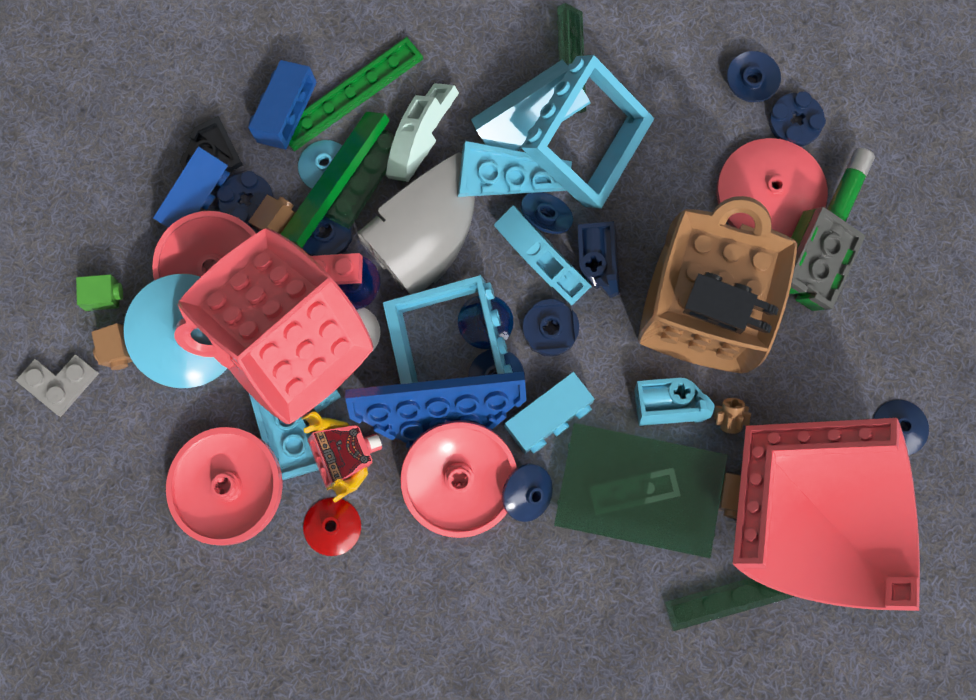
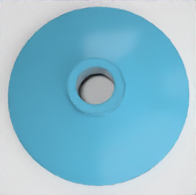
[298,140,342,189]

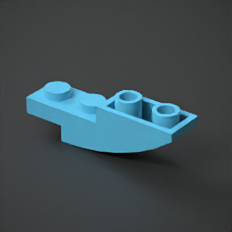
[494,205,592,305]

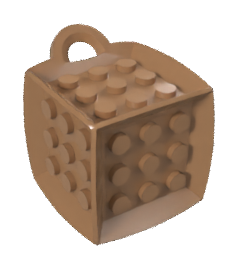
[638,196,797,374]

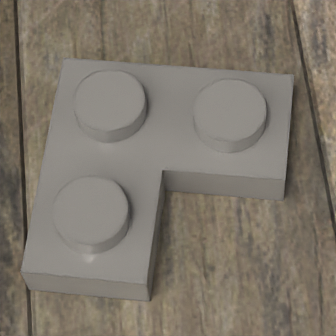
[15,354,99,417]

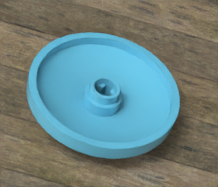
[124,274,227,388]

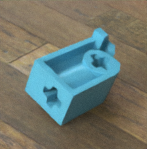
[634,378,715,426]

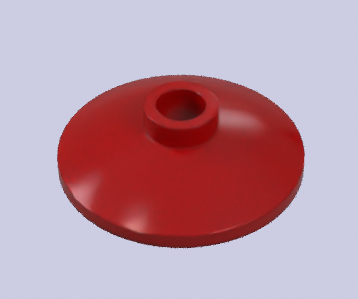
[303,498,361,556]

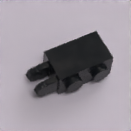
[683,272,779,334]

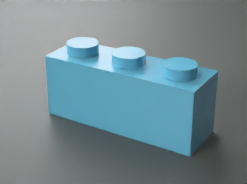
[504,372,595,454]

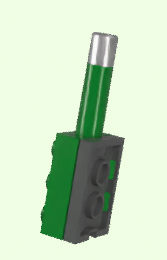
[789,148,875,311]

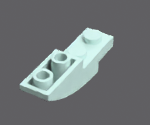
[386,83,459,182]

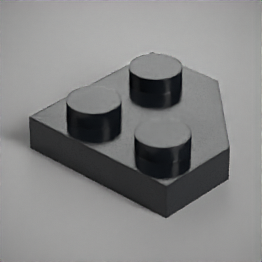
[180,116,243,172]

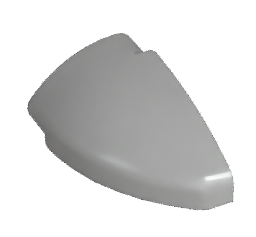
[357,152,475,295]

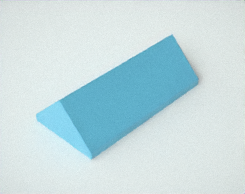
[471,59,590,151]

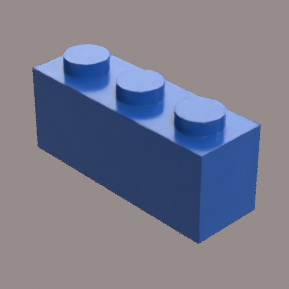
[248,60,317,150]
[153,146,230,228]

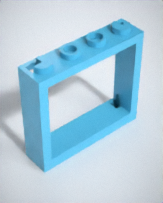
[521,55,654,208]
[383,275,513,384]

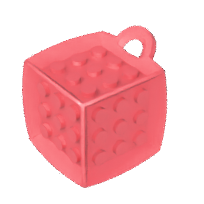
[174,228,374,424]

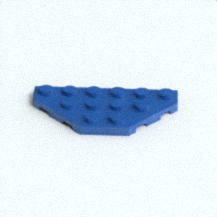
[345,371,526,449]

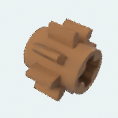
[714,398,751,434]

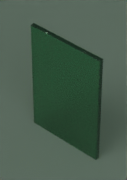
[554,423,728,559]

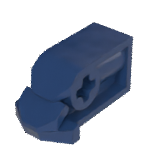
[578,221,620,298]

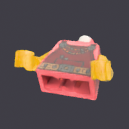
[301,412,382,502]

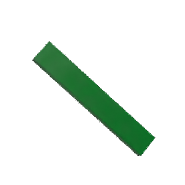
[289,37,423,152]
[281,112,390,248]

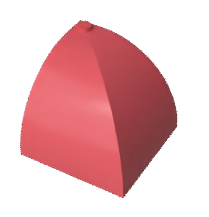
[733,418,920,611]

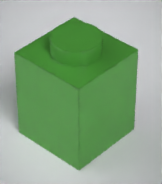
[76,274,123,311]

